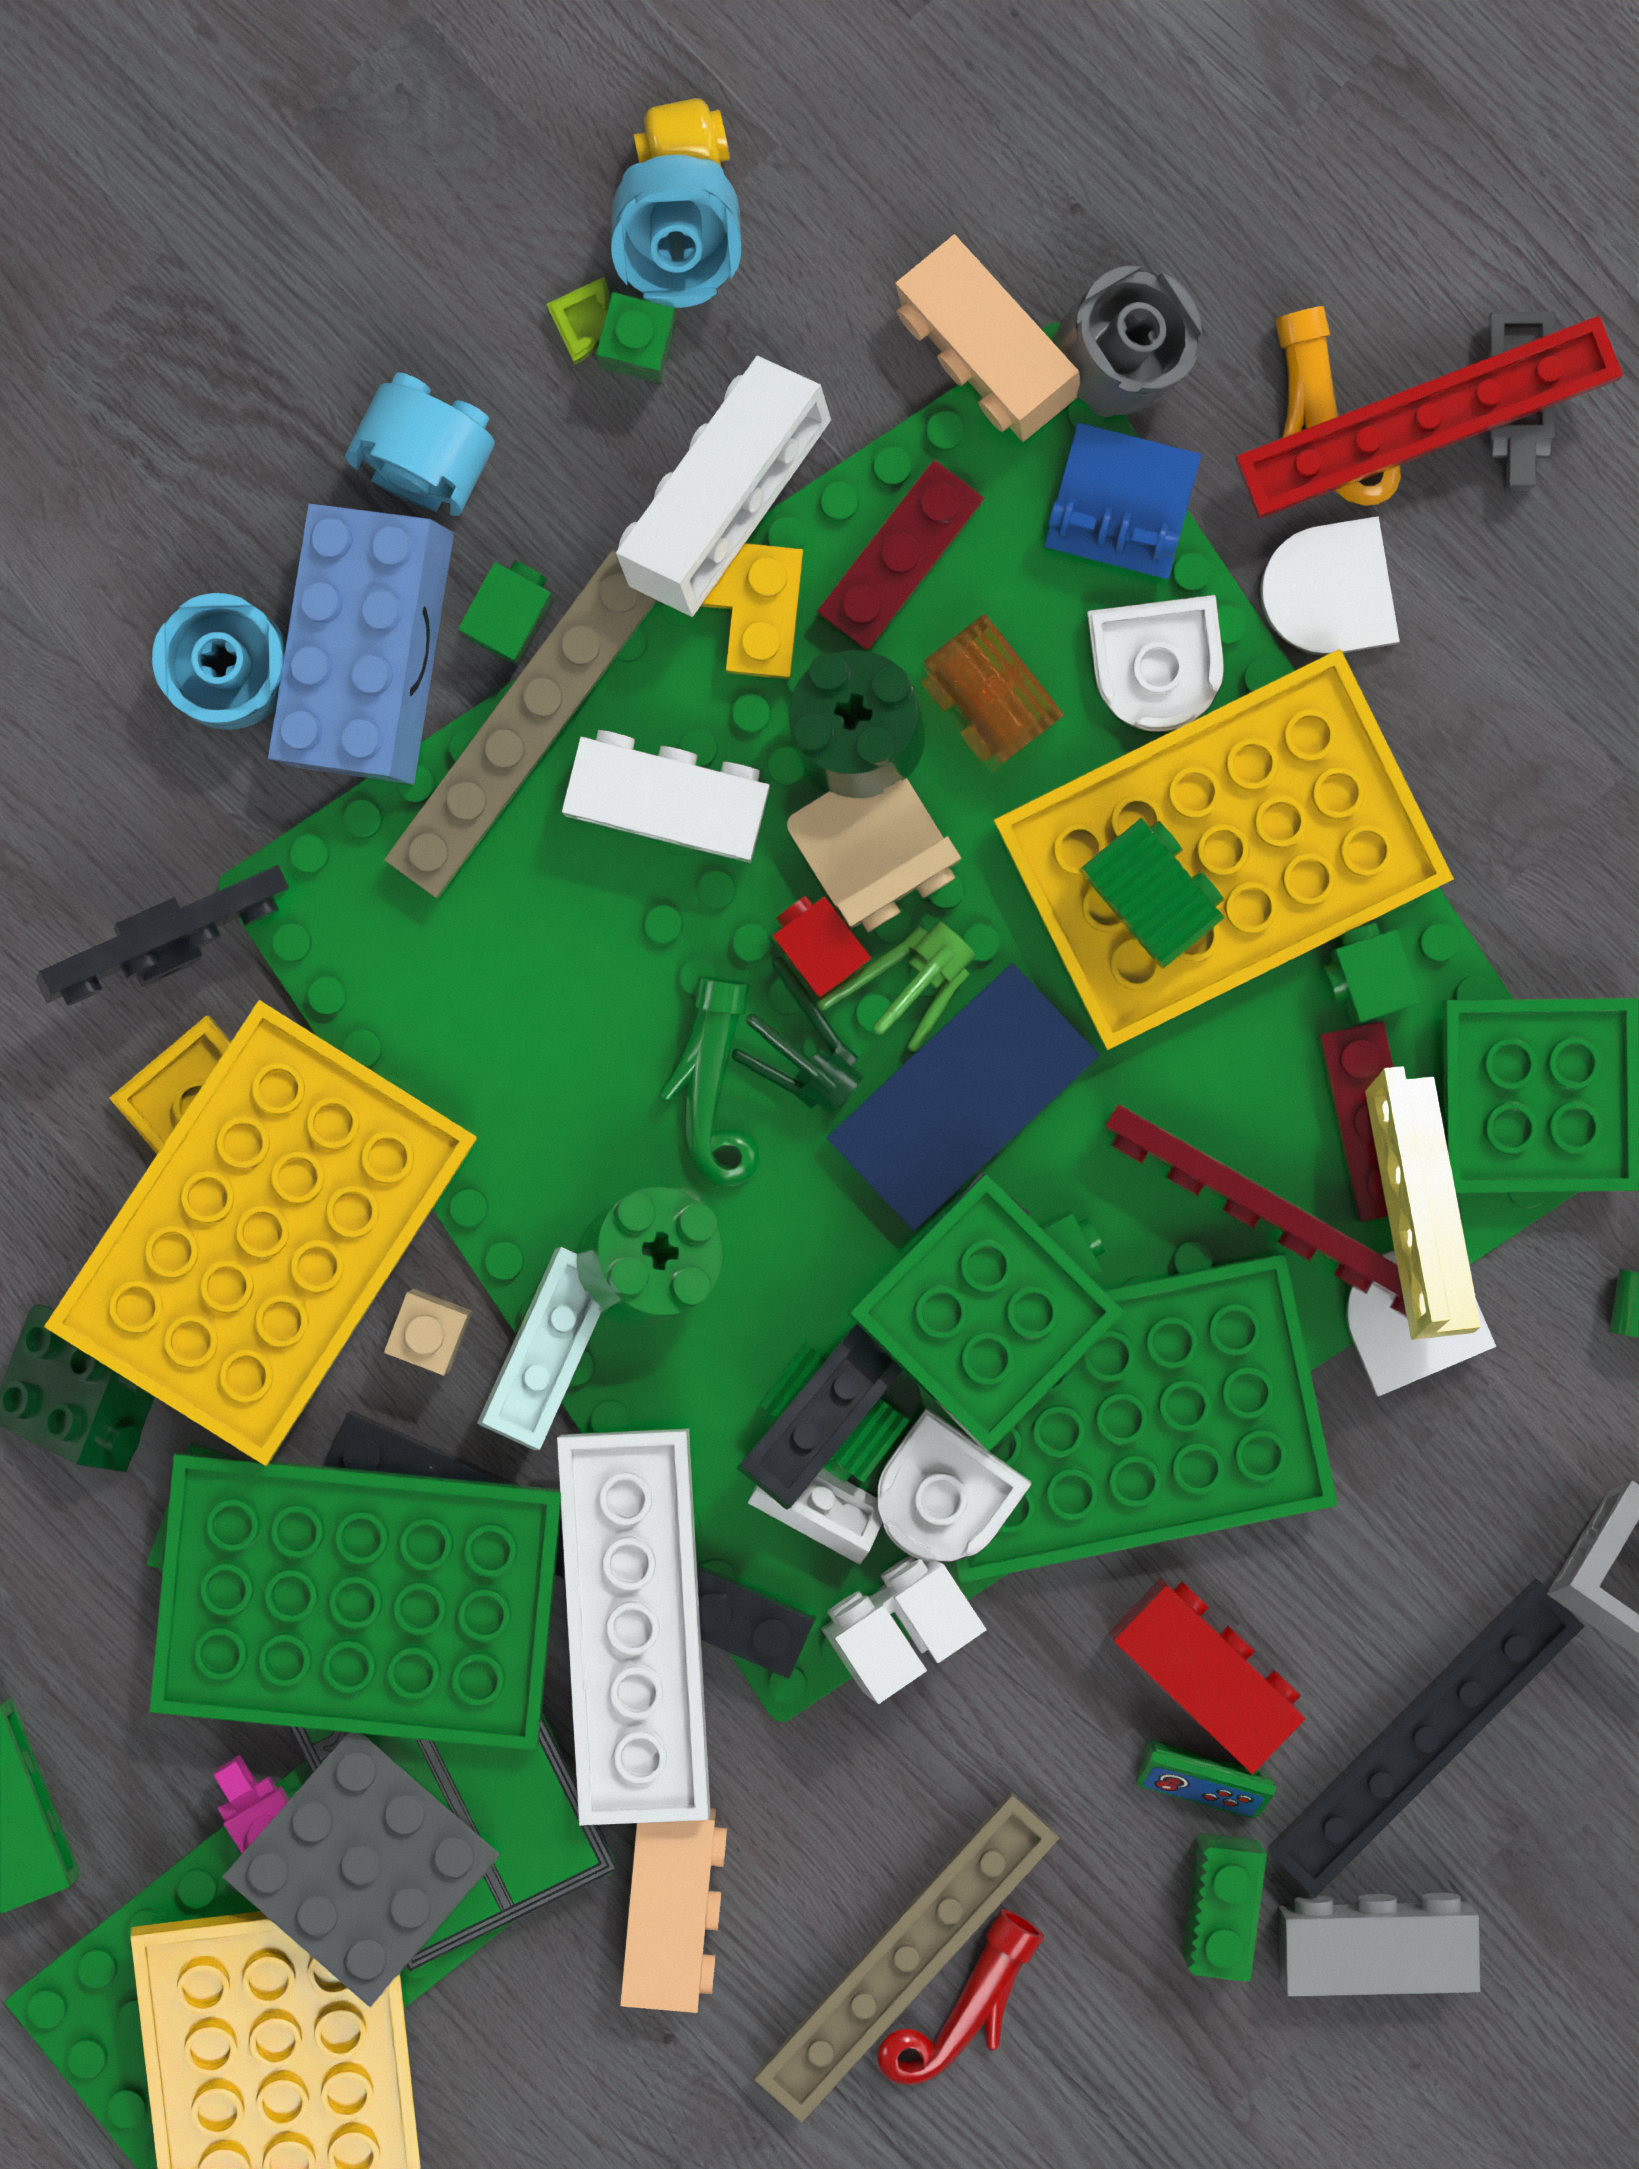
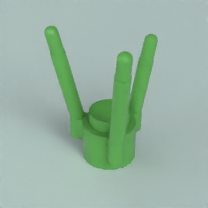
[816,921,976,1053]

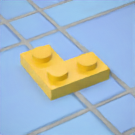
[701,543,803,680]

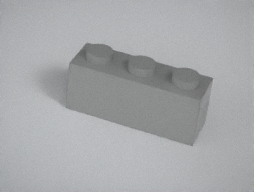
[1278,1892,1480,1996]

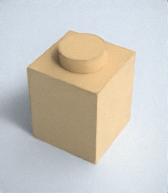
[384,1289,473,1376]

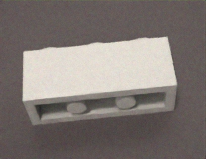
[562,730,770,863]

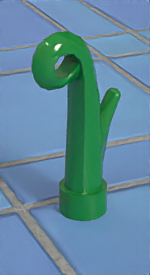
[659,976,759,1186]

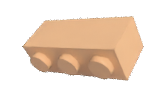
[895,234,1080,442]
[620,1808,727,2013]

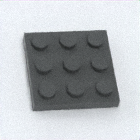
[223,1732,500,2008]

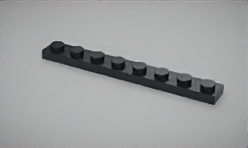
[325,1410,816,1679]

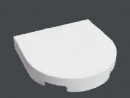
[1260,516,1400,656]
[1087,595,1223,732]
[1346,1250,1496,1396]
[877,1407,1031,1562]

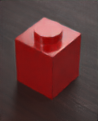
[773,896,871,999]

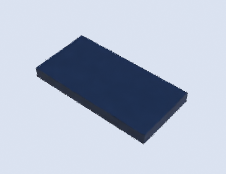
[826,962,1100,1231]

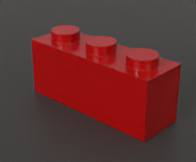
[1109,1578,1306,1774]

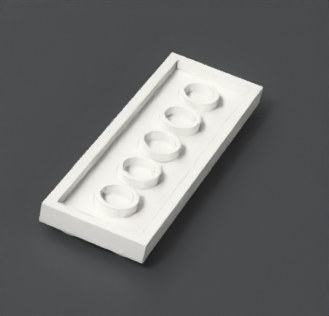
[557,1429,711,1825]

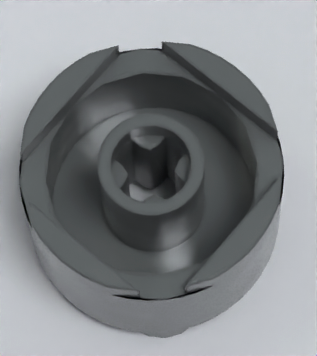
[1052,265,1202,417]

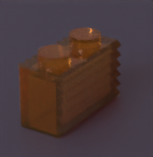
[921,614,1064,767]

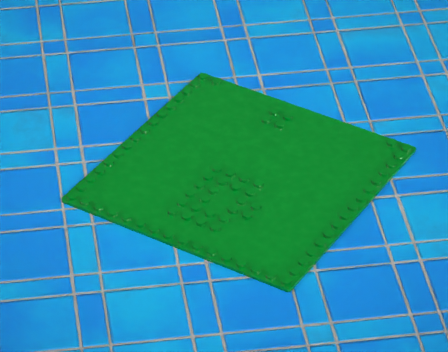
[218,322,1578,1722]

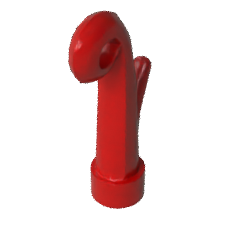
[877,1909,1044,2085]

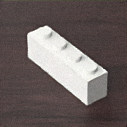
[616,356,831,617]

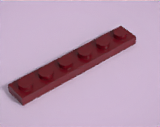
[1104,1104,1407,1318]

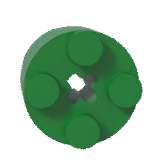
[577,1187,723,1327]

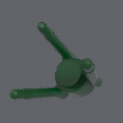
[731,957,863,1115]

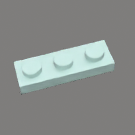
[477,1247,601,1450]

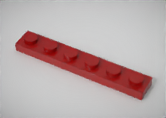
[1235,315,1623,520]

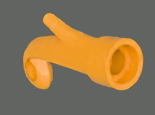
[1274,306,1401,506]

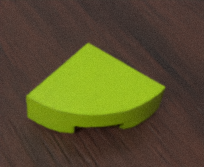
[547,277,610,365]

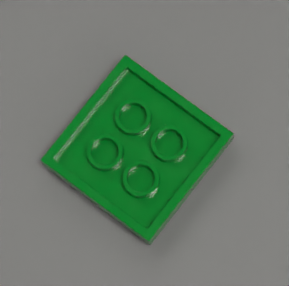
[1442,998,1639,1193]
[847,1174,1124,1452]

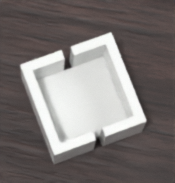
[820,1556,987,1704]

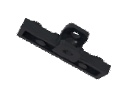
[36,865,289,1006]

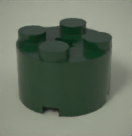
[789,650,925,798]

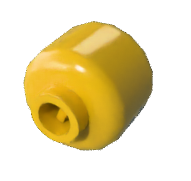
[633,98,730,167]

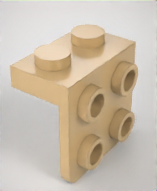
[787,778,961,932]

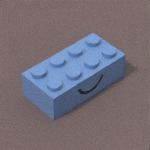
[268,503,454,785]

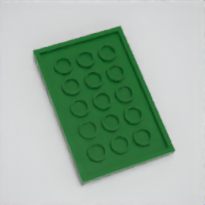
[918,1252,1338,1583]
[149,1452,561,1751]

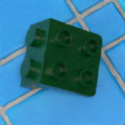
[0,1304,155,1473]

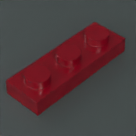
[817,459,985,651]
[1318,1021,1394,1222]

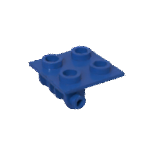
[1045,422,1202,579]

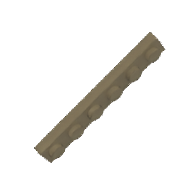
[384,549,658,899]
[754,1791,1060,2123]

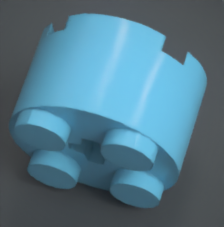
[611,155,741,308]
[345,372,495,516]
[152,593,287,730]

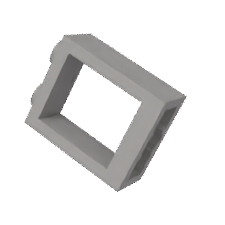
[1547,1480,1639,1659]

